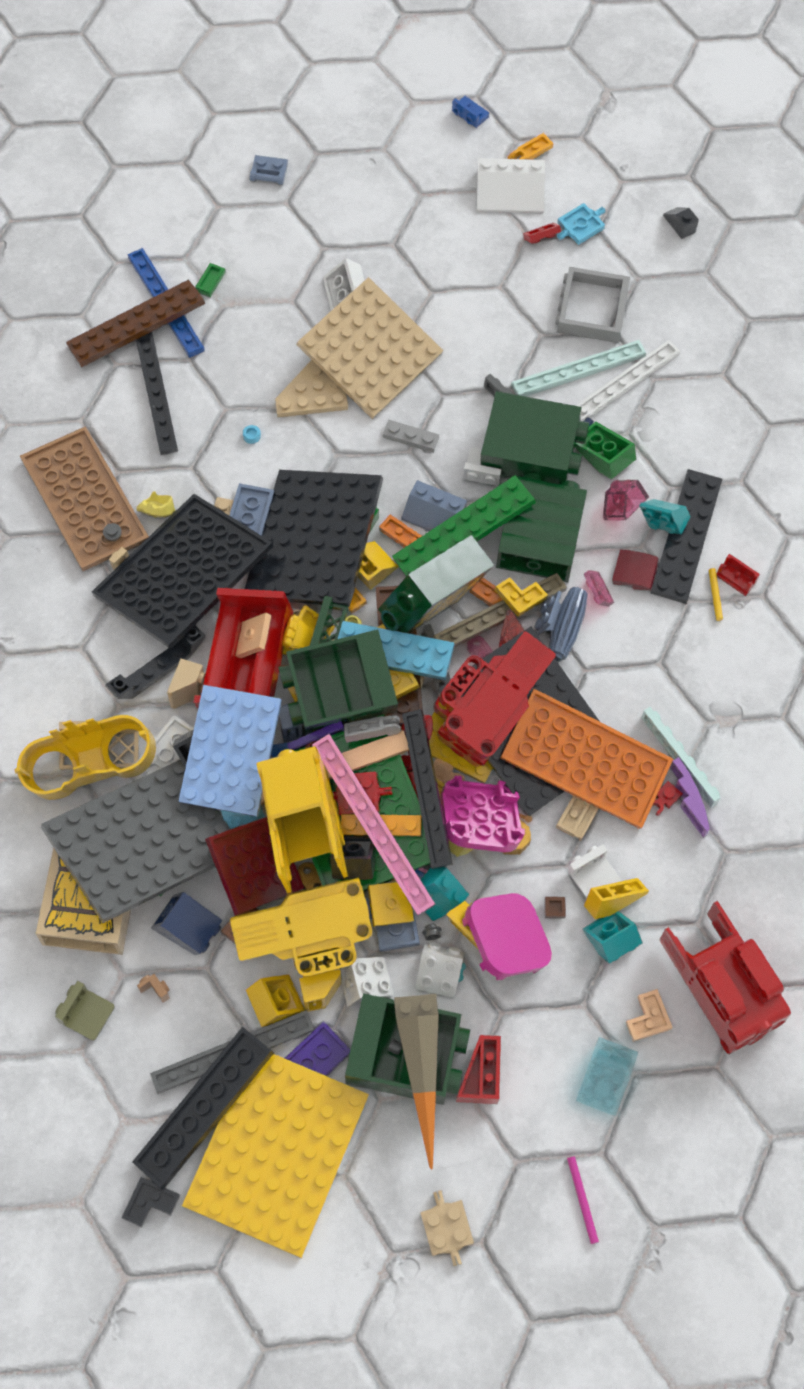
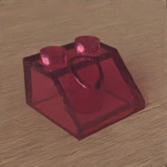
[603,479,649,521]

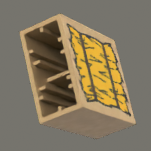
[35,847,131,955]

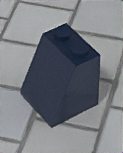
[151,892,223,955]

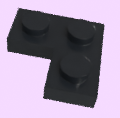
[121,1177,180,1227]

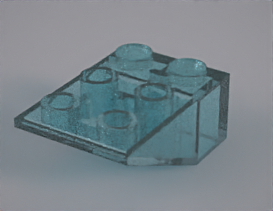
[576,1037,639,1116]

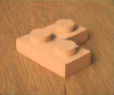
[626,989,673,1042]

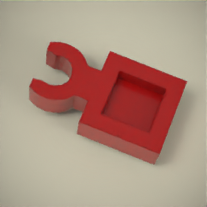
[651,781,683,816]

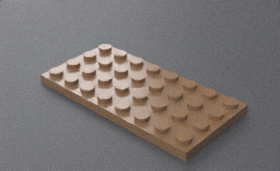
[20,426,149,572]

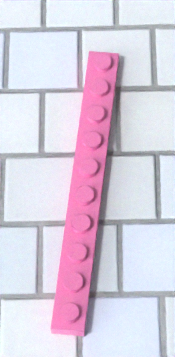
[312,734,436,915]

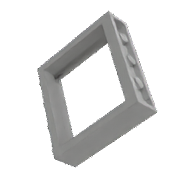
[555,267,630,343]

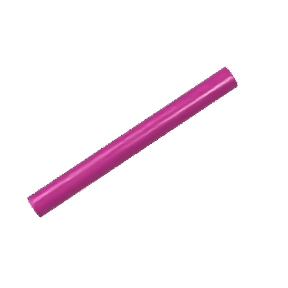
[567,1156,599,1244]

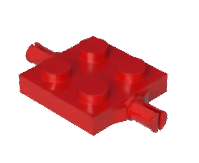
[333,772,392,816]

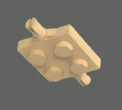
[420,1190,474,1267]

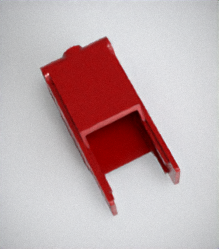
[433,632,556,767]
[659,901,791,1055]

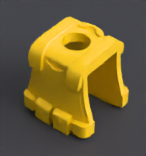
[283,614,315,655]

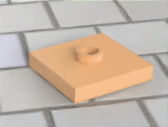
[235,613,271,658]

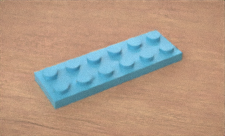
[338,621,455,681]

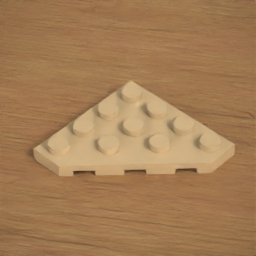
[275,360,348,418]

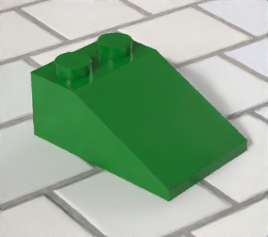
[575,421,637,480]

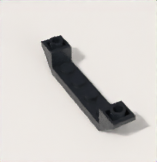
[105,625,206,699]

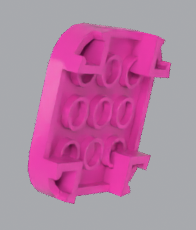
[440,775,525,852]
[462,893,552,980]

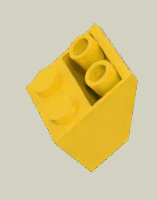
[358,541,399,590]
[299,969,341,1012]

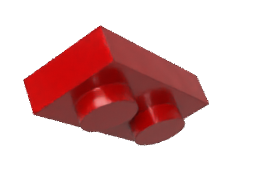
[523,223,561,244]

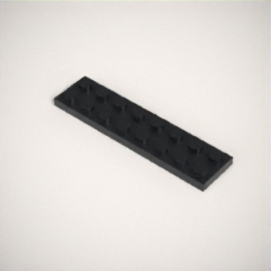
[651,469,723,604]
[132,1027,274,1190]

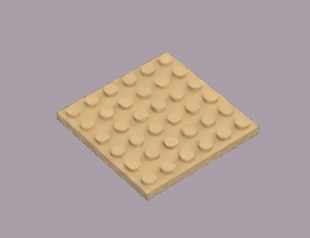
[296,277,444,419]

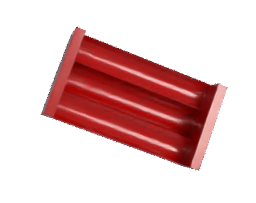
[193,588,293,709]

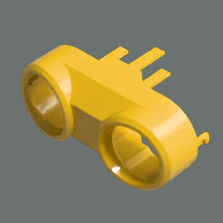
[14,715,156,800]

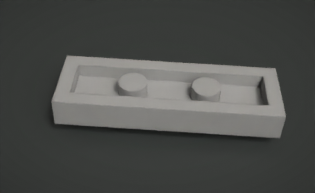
[383,419,439,453]

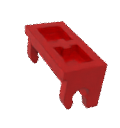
[716,553,760,596]

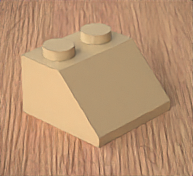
[167,659,206,709]

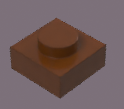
[544,897,566,919]

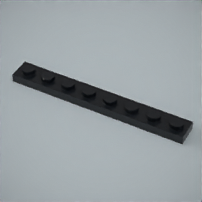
[136,332,178,455]
[402,709,453,869]

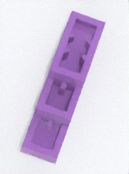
[670,757,710,838]

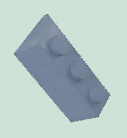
[401,480,467,531]

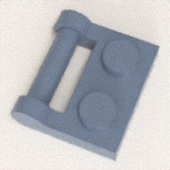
[250,155,288,185]

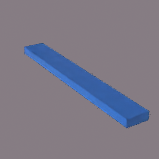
[127,248,205,358]

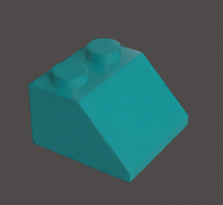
[420,867,470,921]
[583,911,643,963]

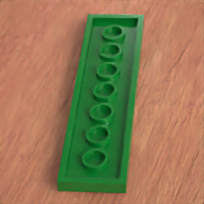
[392,475,536,576]

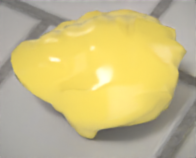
[136,491,175,518]

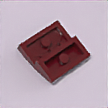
[612,549,659,591]

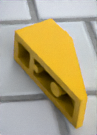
[584,878,649,919]

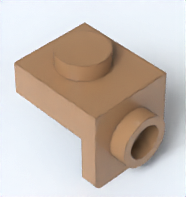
[137,974,170,1003]

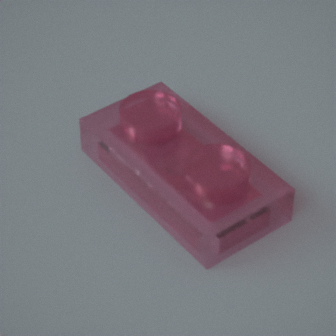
[584,570,615,607]

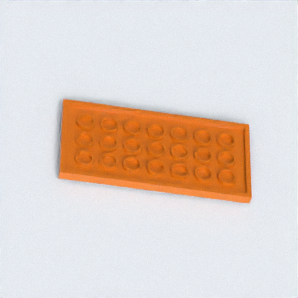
[500,689,673,829]

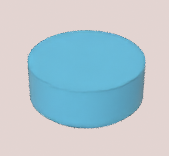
[243,425,261,444]

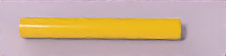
[708,568,723,621]

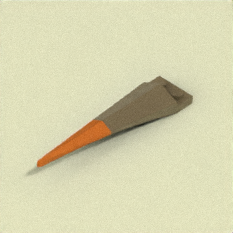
[394,994,438,1170]

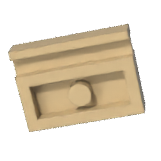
[556,796,599,841]

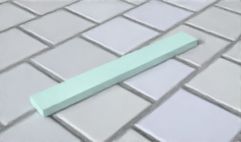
[511,340,646,397]

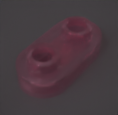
[467,635,493,659]

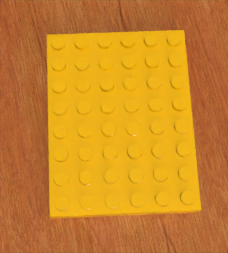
[182,1054,369,1258]

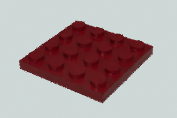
[205,817,304,915]

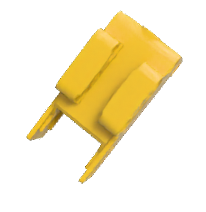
[257,746,348,893]
[230,878,372,976]

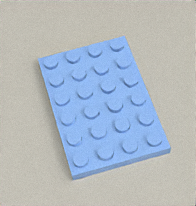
[178,685,282,817]

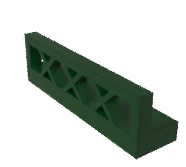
[310,596,349,646]

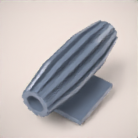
[534,587,588,662]

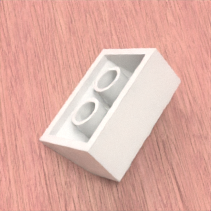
[322,258,365,311]

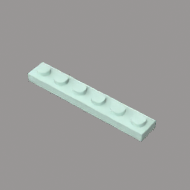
[641,707,721,808]

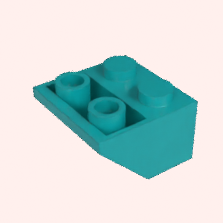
[639,499,691,534]

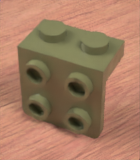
[55,980,115,1041]

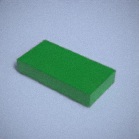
[195,263,226,298]

